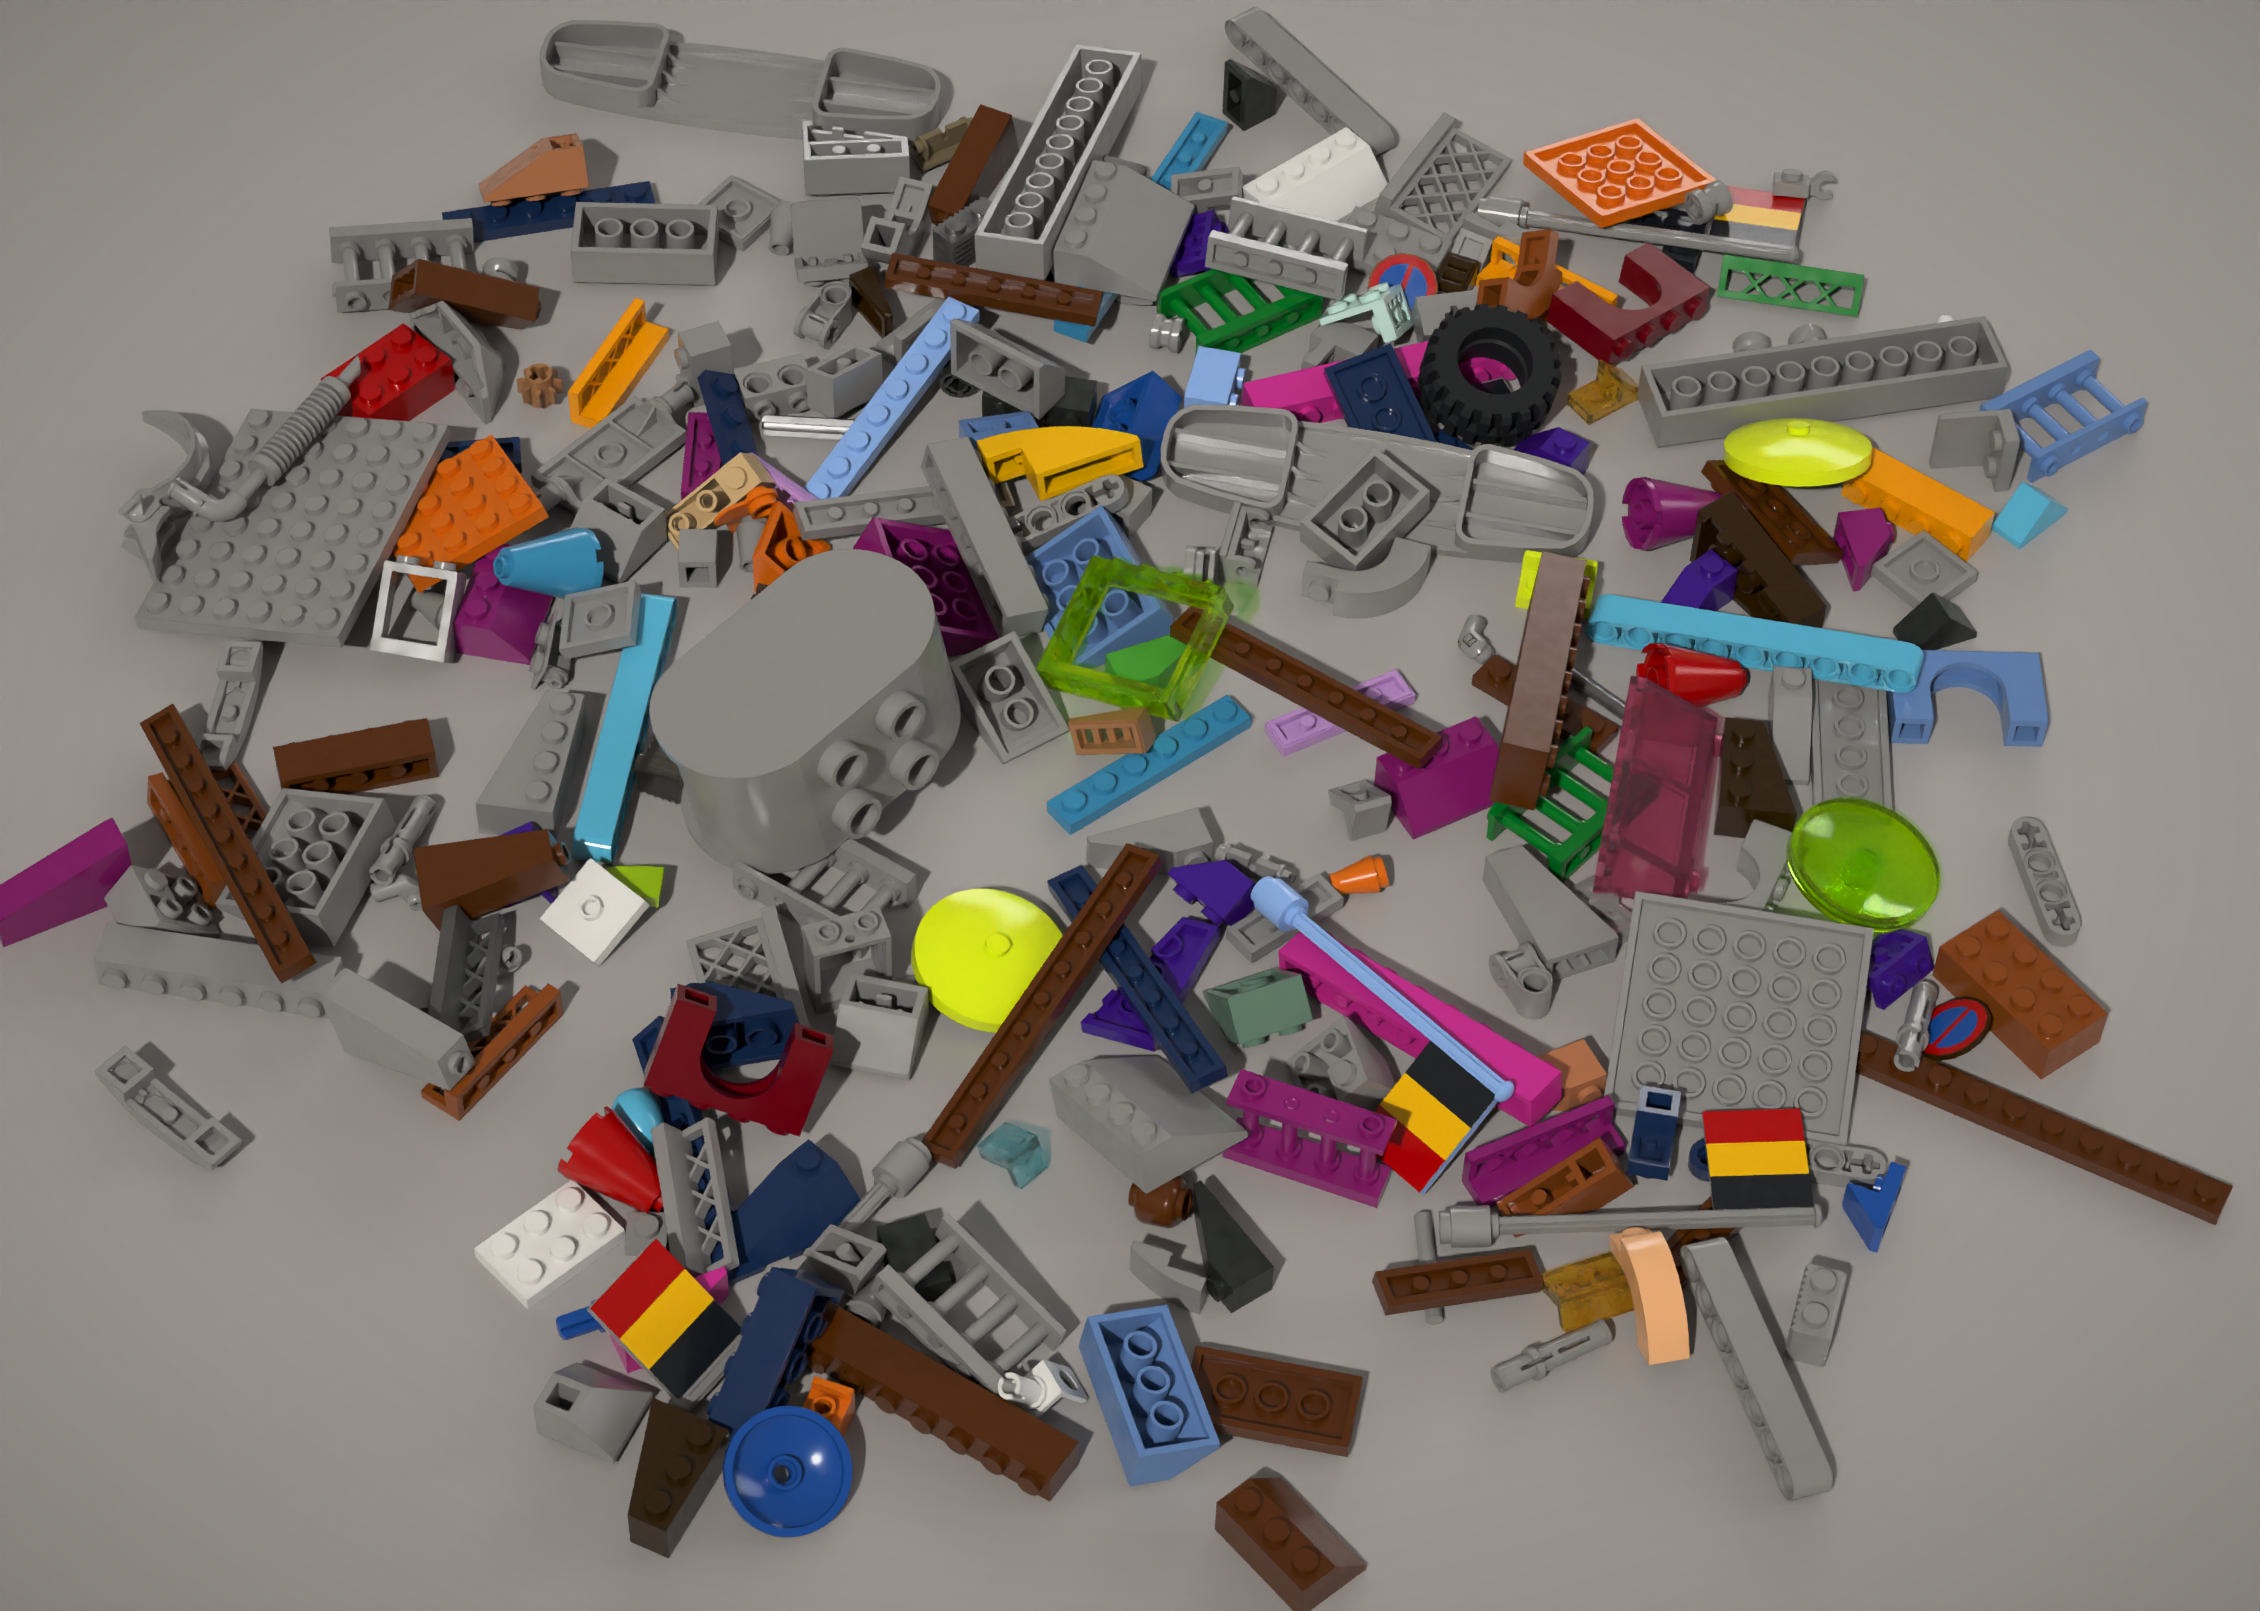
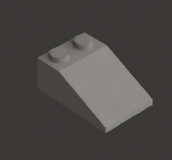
[950,631,1069,764]

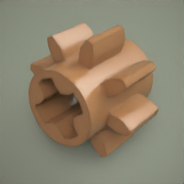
[517,363,563,408]

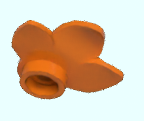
[714,486,779,533]

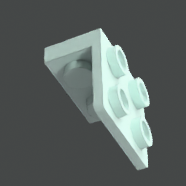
[1319,282,1414,343]

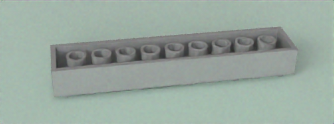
[974,44,1142,280]
[1637,316,2008,447]

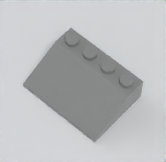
[1053,160,1195,301]
[215,788,397,947]
[1049,1055,1248,1194]

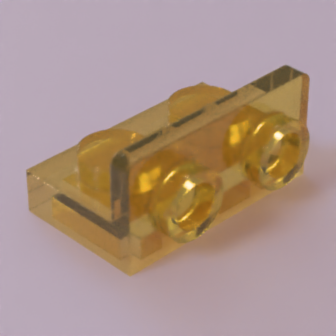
[1541,1252,1634,1332]

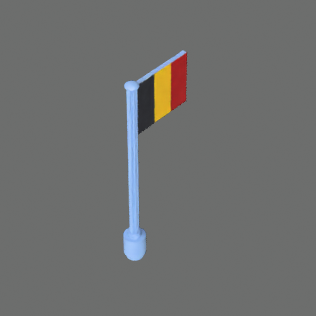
[1251,876,1514,1195]

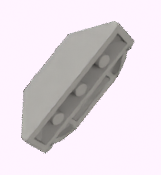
[409,300,506,425]

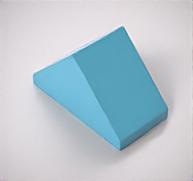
[1992,481,2068,549]

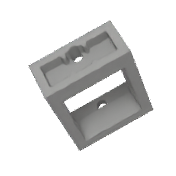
[370,555,467,664]
[802,906,893,1015]

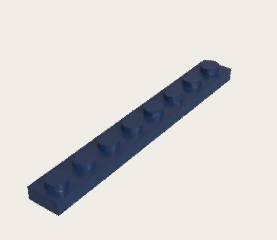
[1047,865,1228,1093]

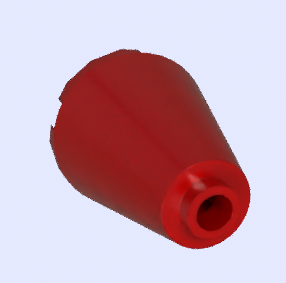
[1636,643,1746,719]
[557,1106,664,1214]

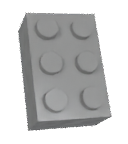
[1300,447,1430,571]

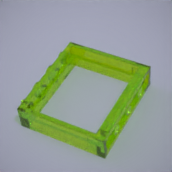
[1035,555,1234,722]

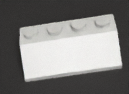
[1242,127,1388,250]

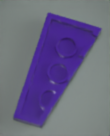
[1080,917,1220,1052]

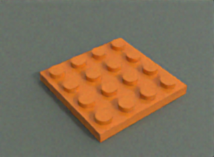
[1523,118,1716,228]
[392,434,549,593]

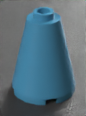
[493,527,604,599]

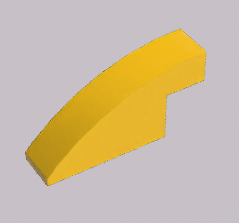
[977,426,1143,501]

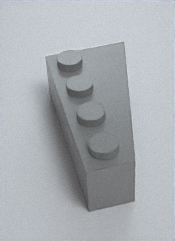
[475,690,587,840]

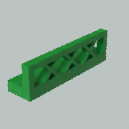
[1717,254,1864,317]

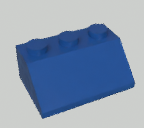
[1091,370,1182,482]

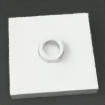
[540,858,650,966]

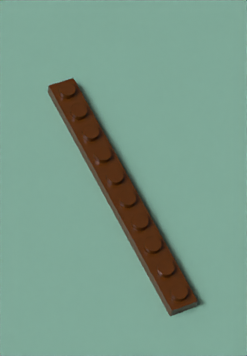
[140,704,317,984]
[921,843,1163,1169]
[1856,1030,2233,1225]

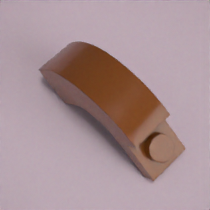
[1476,229,1562,320]

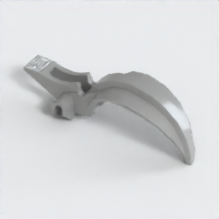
[118,410,212,582]

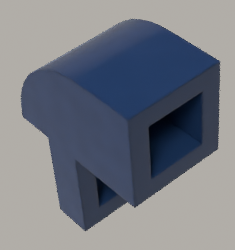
[1626,1085,1681,1181]

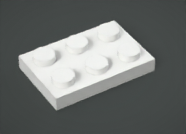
[474,1180,625,1309]

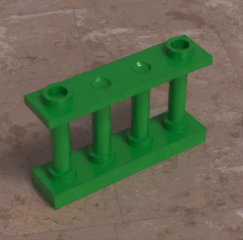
[1157,244,1323,357]
[1486,726,1659,883]

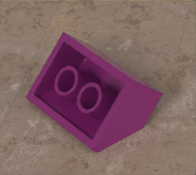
[453,544,555,665]
[1374,716,1499,840]

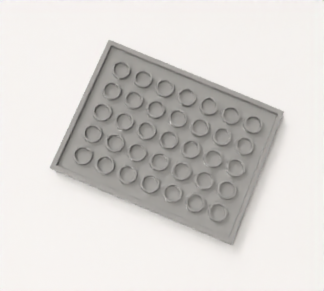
[134,409,452,648]

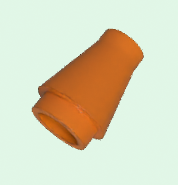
[1329,855,1389,895]

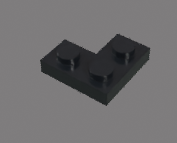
[1634,208,1708,273]

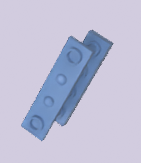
[1980,349,2148,483]

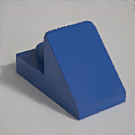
[1842,1162,1907,1253]

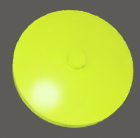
[1724,418,1872,487]
[911,889,1063,1033]

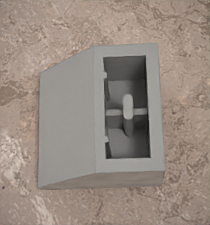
[570,477,667,583]
[830,973,929,1080]

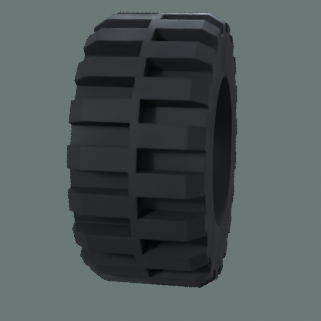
[1417,304,1562,447]

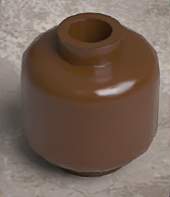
[1128,1176,1193,1229]

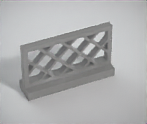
[1374,112,1512,241]
[686,904,812,1072]

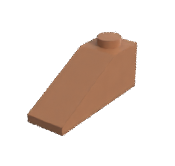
[1492,1039,1607,1111]

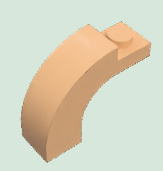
[1609,1227,1690,1365]

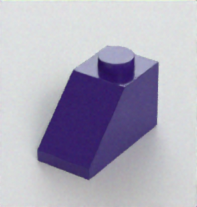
[1513,427,1590,475]
[1661,550,1738,611]

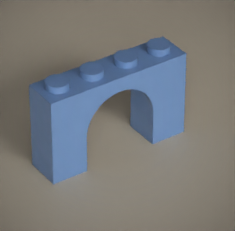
[1886,650,2049,747]

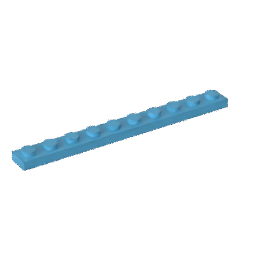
[1054,111,1228,343]

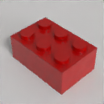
[321,323,455,421]

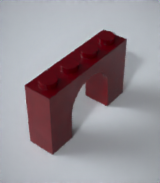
[1546,242,1710,367]
[644,984,834,1137]

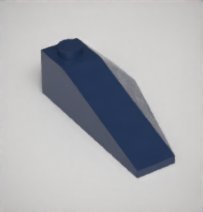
[710,1139,861,1286]

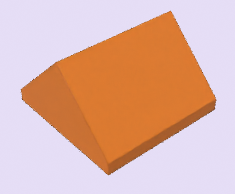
[752,501,831,593]

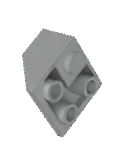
[104,865,221,939]
[1286,1016,1395,1112]
[534,1363,653,1464]

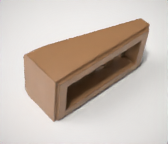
[1068,707,1156,755]

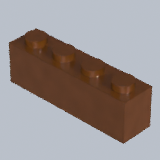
[273,718,439,795]

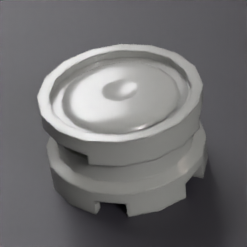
[1182,545,1216,599]

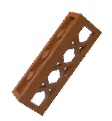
[421,983,563,1121]

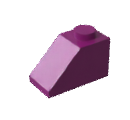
[1833,507,1894,591]

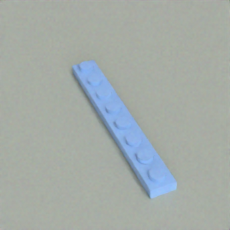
[804,296,980,499]

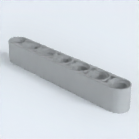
[1224,7,1395,156]
[1680,1237,1833,1501]

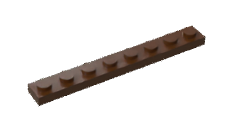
[1170,604,1442,770]

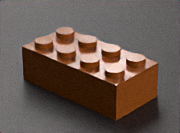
[1932,910,2108,1080]

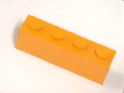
[1841,447,1995,562]

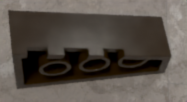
[1690,491,1827,628]

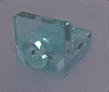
[976,1122,1048,1189]

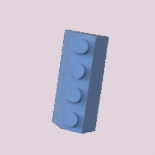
[1078,1304,1220,1486]

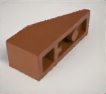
[1496,1137,1634,1238]

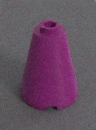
[1622,477,1722,551]

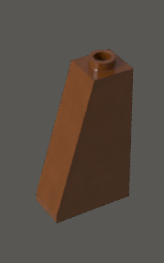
[927,104,1019,226]
[388,259,541,330]
[413,829,571,931]

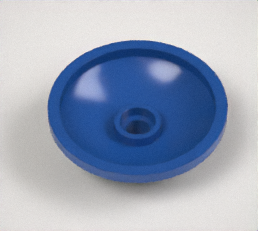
[723,1406,852,1538]

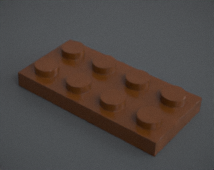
[1701,460,1844,566]
[1191,1346,1363,1457]

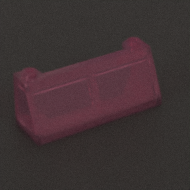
[1593,676,1723,899]

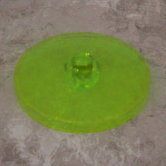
[1786,798,1940,934]

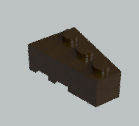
[1713,717,1797,838]
[627,1398,730,1559]

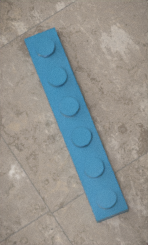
[1047,695,1251,835]

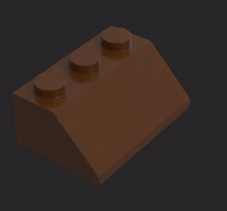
[1215,1477,1366,1611]

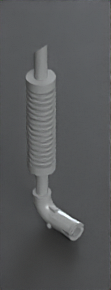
[166,355,361,522]

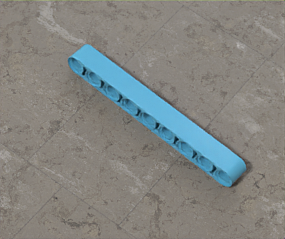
[572,593,677,864]
[1585,594,1924,693]

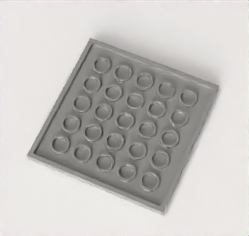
[1604,891,1874,1146]

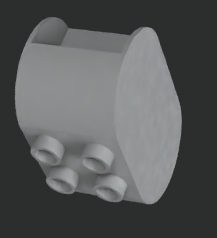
[649,549,961,874]

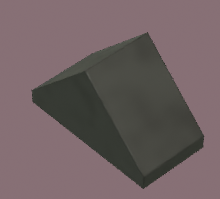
[1893,592,1977,650]

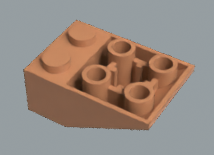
[479,133,589,206]

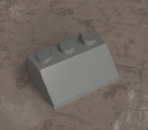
[950,318,1065,420]

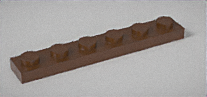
[884,253,1103,327]

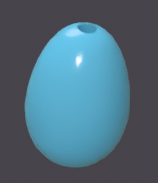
[612,1088,664,1154]

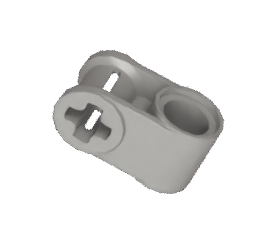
[793,281,853,349]
[1489,942,1553,1020]

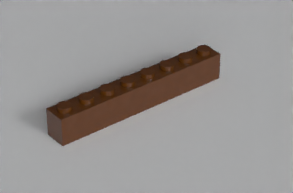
[805,1302,1079,1502]

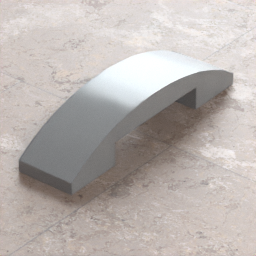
[194,640,263,771]
[95,1046,242,1170]

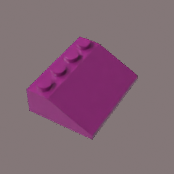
[853,517,999,657]

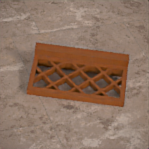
[147,761,267,910]

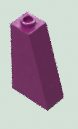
[0,818,132,947]

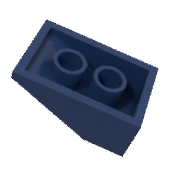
[670,982,800,1070]

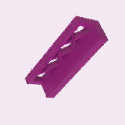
[1462,1095,1626,1208]

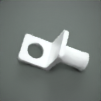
[998,1359,1088,1419]

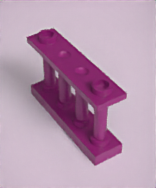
[1223,1069,1397,1208]

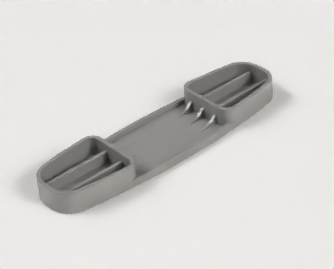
[540,20,941,145]
[1161,404,1594,563]

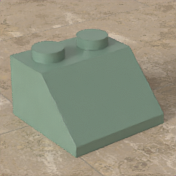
[1203,967,1313,1048]

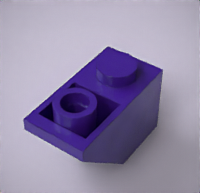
[1167,860,1256,927]

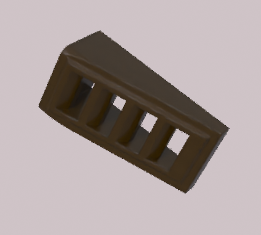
[1436,252,1480,294]
[849,266,893,339]

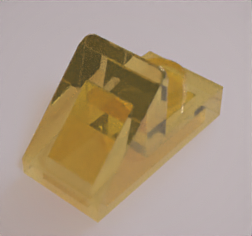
[1567,360,1639,425]

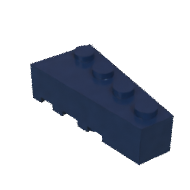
[707,1267,845,1439]

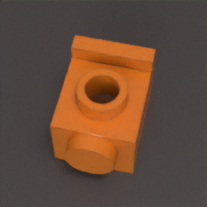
[802,1376,855,1437]

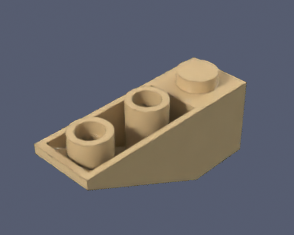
[665,452,776,550]

